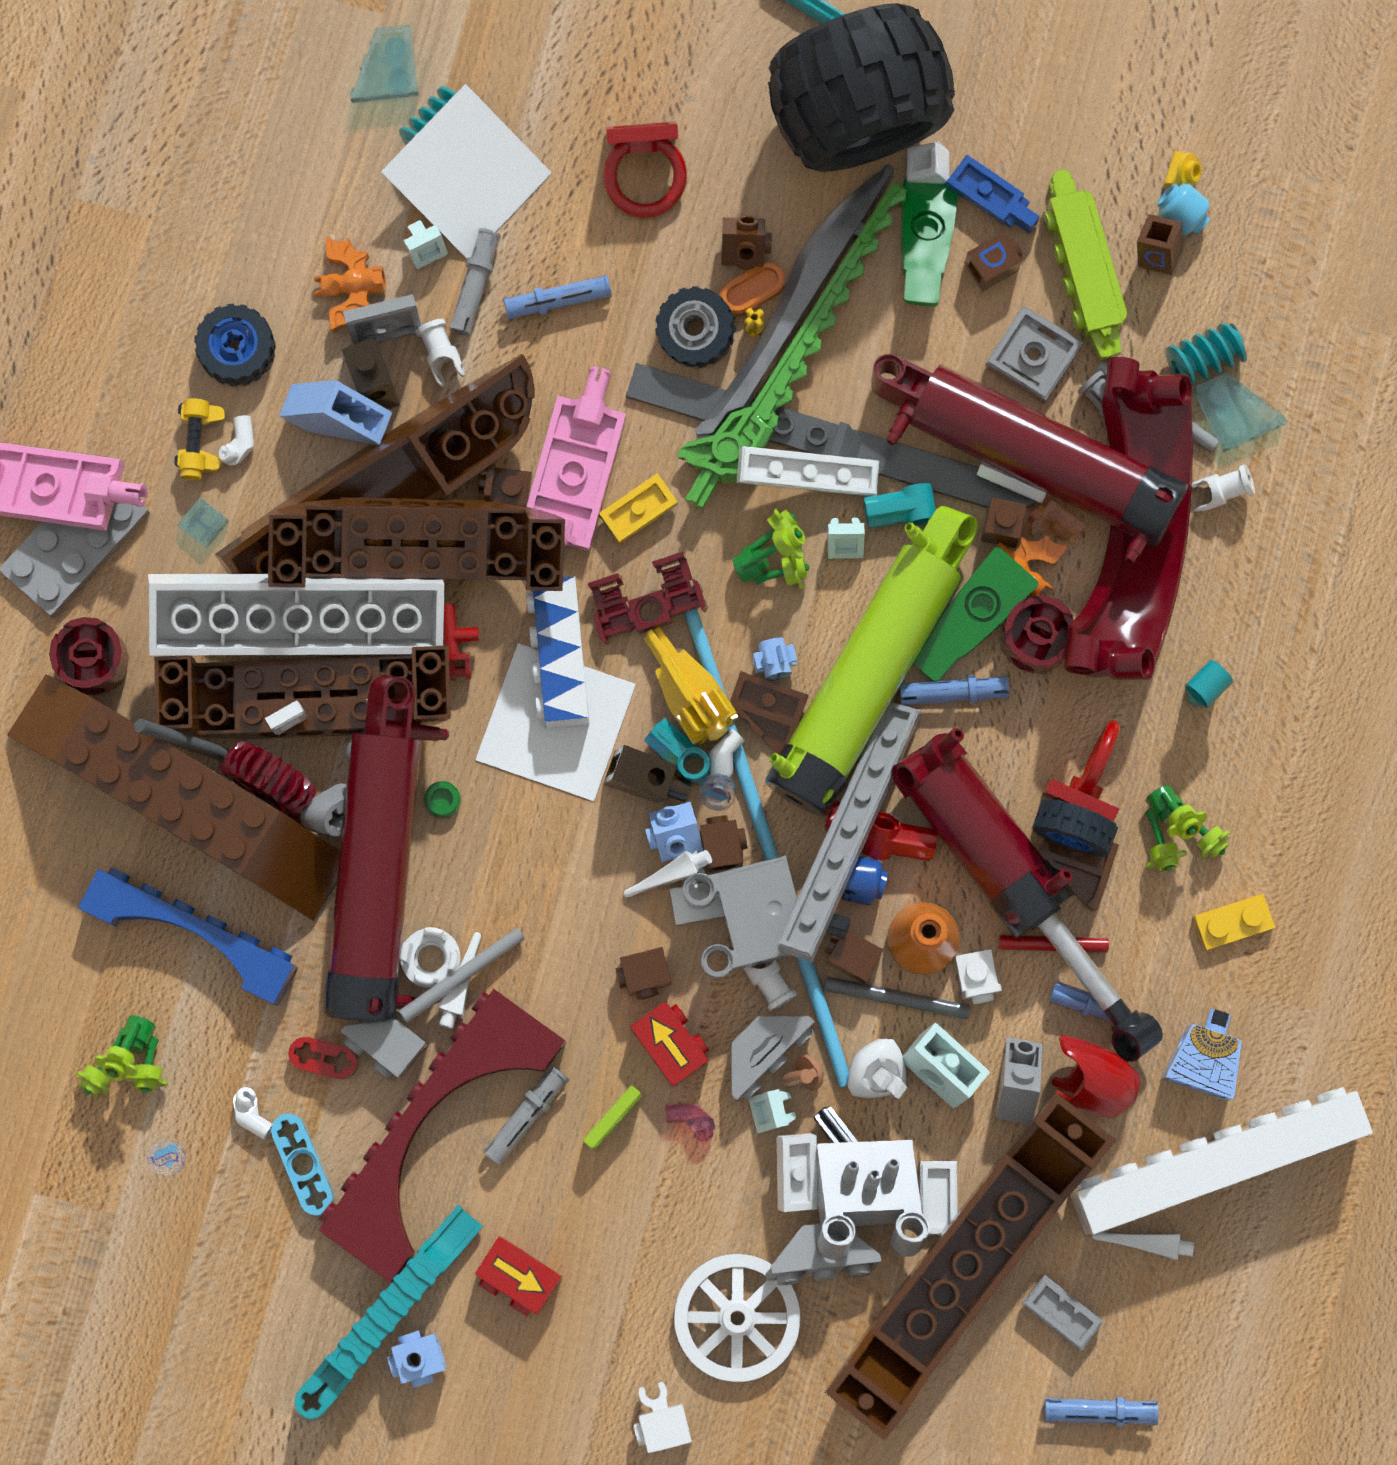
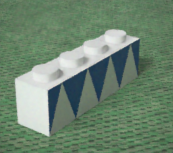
[526,577,589,728]

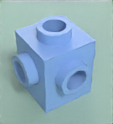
[645,802,704,862]
[387,1331,448,1388]

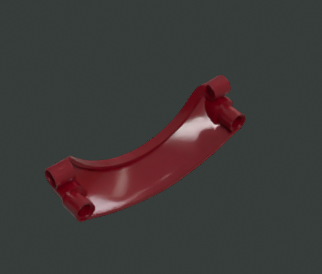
[1064,357,1193,680]

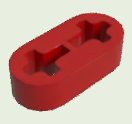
[288,1037,358,1080]

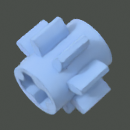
[752,638,798,680]

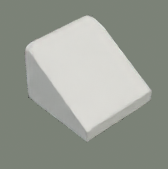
[907,141,949,183]

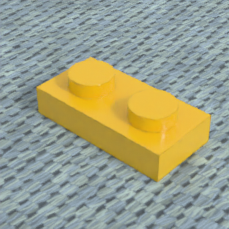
[599,473,678,545]
[1193,894,1275,951]

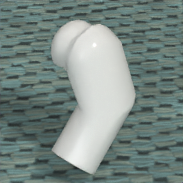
[218,415,254,466]
[709,729,745,781]
[233,1087,272,1140]

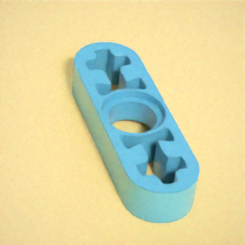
[271,1114,335,1215]

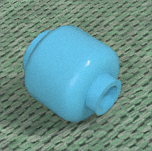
[1157,184,1210,236]

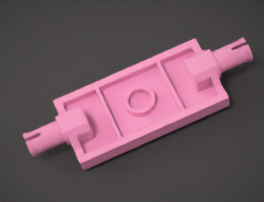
[526,366,626,551]
[0,443,148,531]

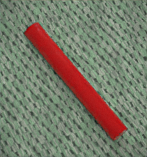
[998,935,1109,953]

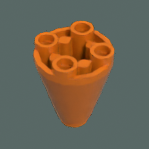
[887,902,960,975]

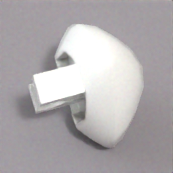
[847,1039,907,1099]

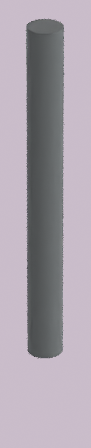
[134,718,229,762]
[824,977,970,1019]

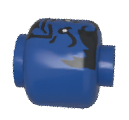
[841,856,888,906]

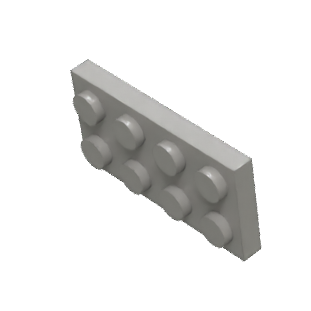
[0,503,150,618]

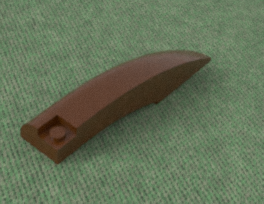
[215,354,535,574]

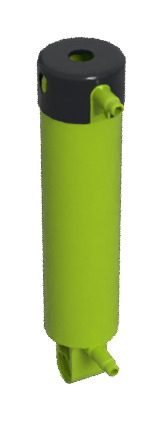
[765,506,978,817]

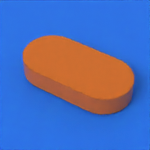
[720,261,785,317]

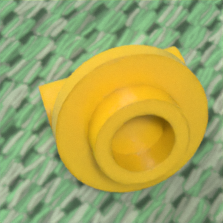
[1164,151,1202,188]

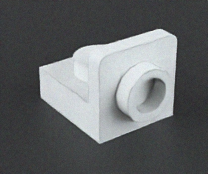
[954,949,1002,1005]

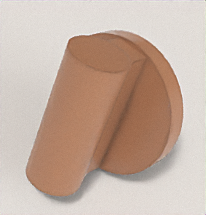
[781,1054,824,1091]

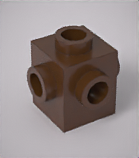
[721,215,772,269]

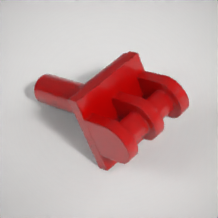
[443,603,479,681]

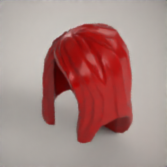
[1051,1035,1141,1119]

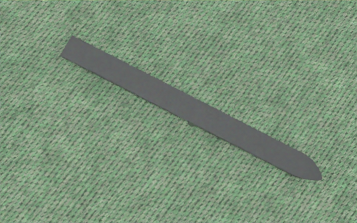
[626,363,1039,508]

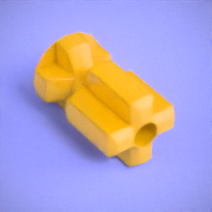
[743,308,764,336]

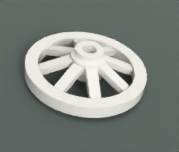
[674,1254,800,1382]

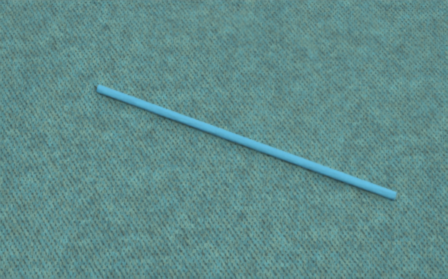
[684,609,849,1088]

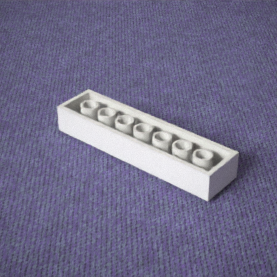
[148,574,444,655]
[1070,1087,1373,1235]

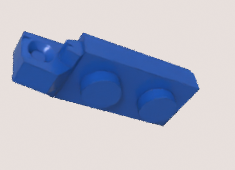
[946,155,1040,234]

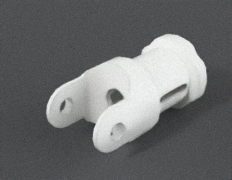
[415,319,465,387]
[1192,464,1255,512]
[743,960,797,1012]

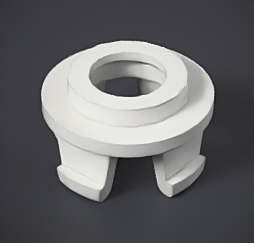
[400,927,461,988]

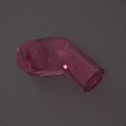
[666,1104,715,1142]

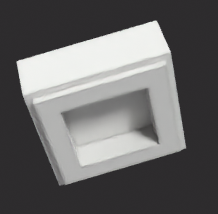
[265,700,308,735]

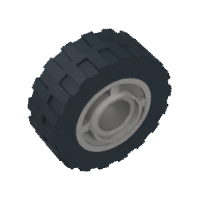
[655,286,736,368]

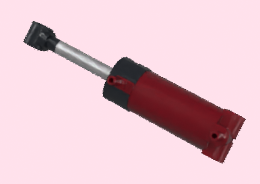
[891,728,1163,1062]

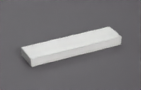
[736,446,879,497]

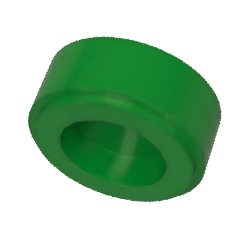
[424,781,461,818]

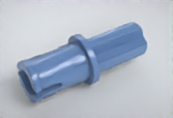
[1050,982,1111,1022]

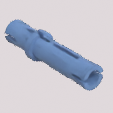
[503,275,612,320]
[900,675,1009,706]
[1044,1397,1158,1427]

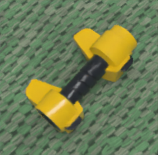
[174,398,225,480]

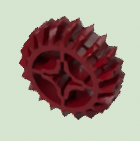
[220,742,317,818]

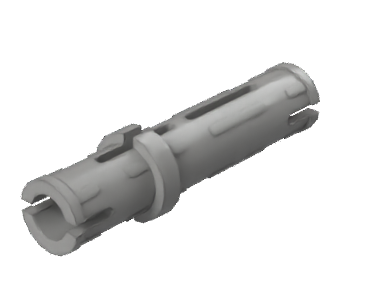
[449,228,501,336]
[482,1065,570,1166]

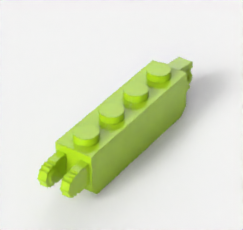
[1043,168,1127,361]

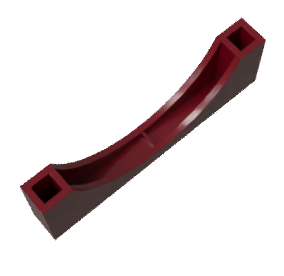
[318,989,566,1283]

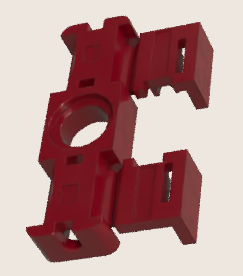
[588,551,708,644]

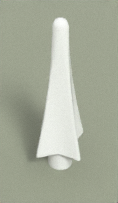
[623,850,712,898]
[438,932,481,1029]
[1091,1232,1194,1260]

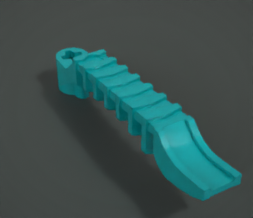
[294,1205,483,1422]

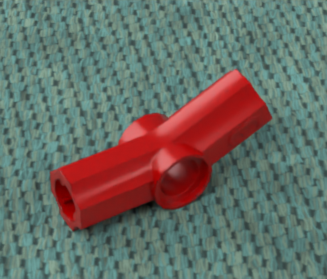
[824,800,938,861]

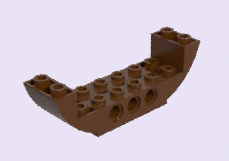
[268,497,565,591]
[154,645,451,740]

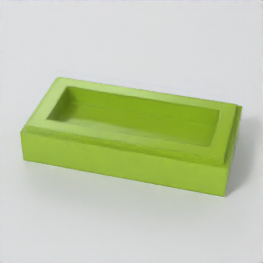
[583,1085,642,1150]

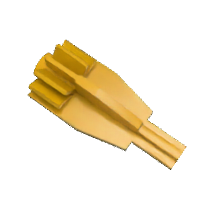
[643,627,738,745]

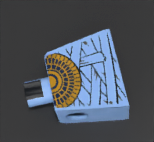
[1161,1009,1241,1101]

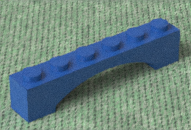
[78,867,298,1006]

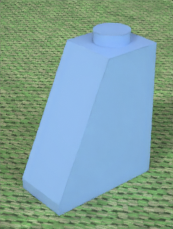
[279,380,392,445]

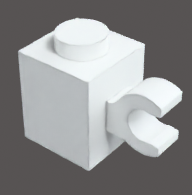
[634,1382,692,1453]

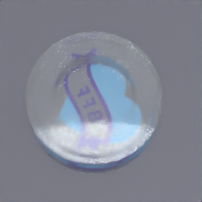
[699,774,737,811]
[147,1139,185,1176]

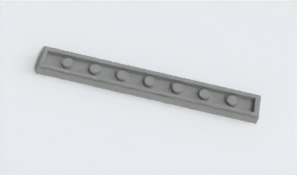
[777,702,921,962]

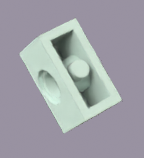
[902,1022,990,1109]

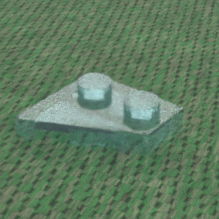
[350,24,419,103]
[1193,372,1287,452]

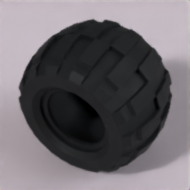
[768,3,955,172]

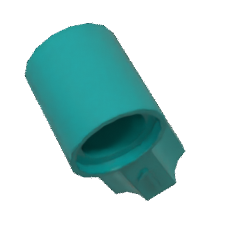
[863,483,936,529]
[1185,659,1234,708]
[644,718,710,785]

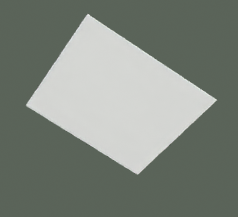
[381,84,552,258]
[475,643,636,801]

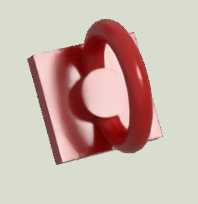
[603,121,687,218]
[1042,720,1120,822]

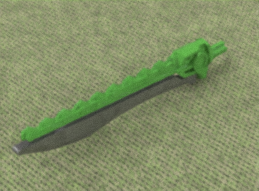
[678,164,906,509]

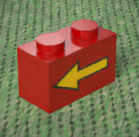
[630,1001,710,1088]
[475,1236,562,1316]

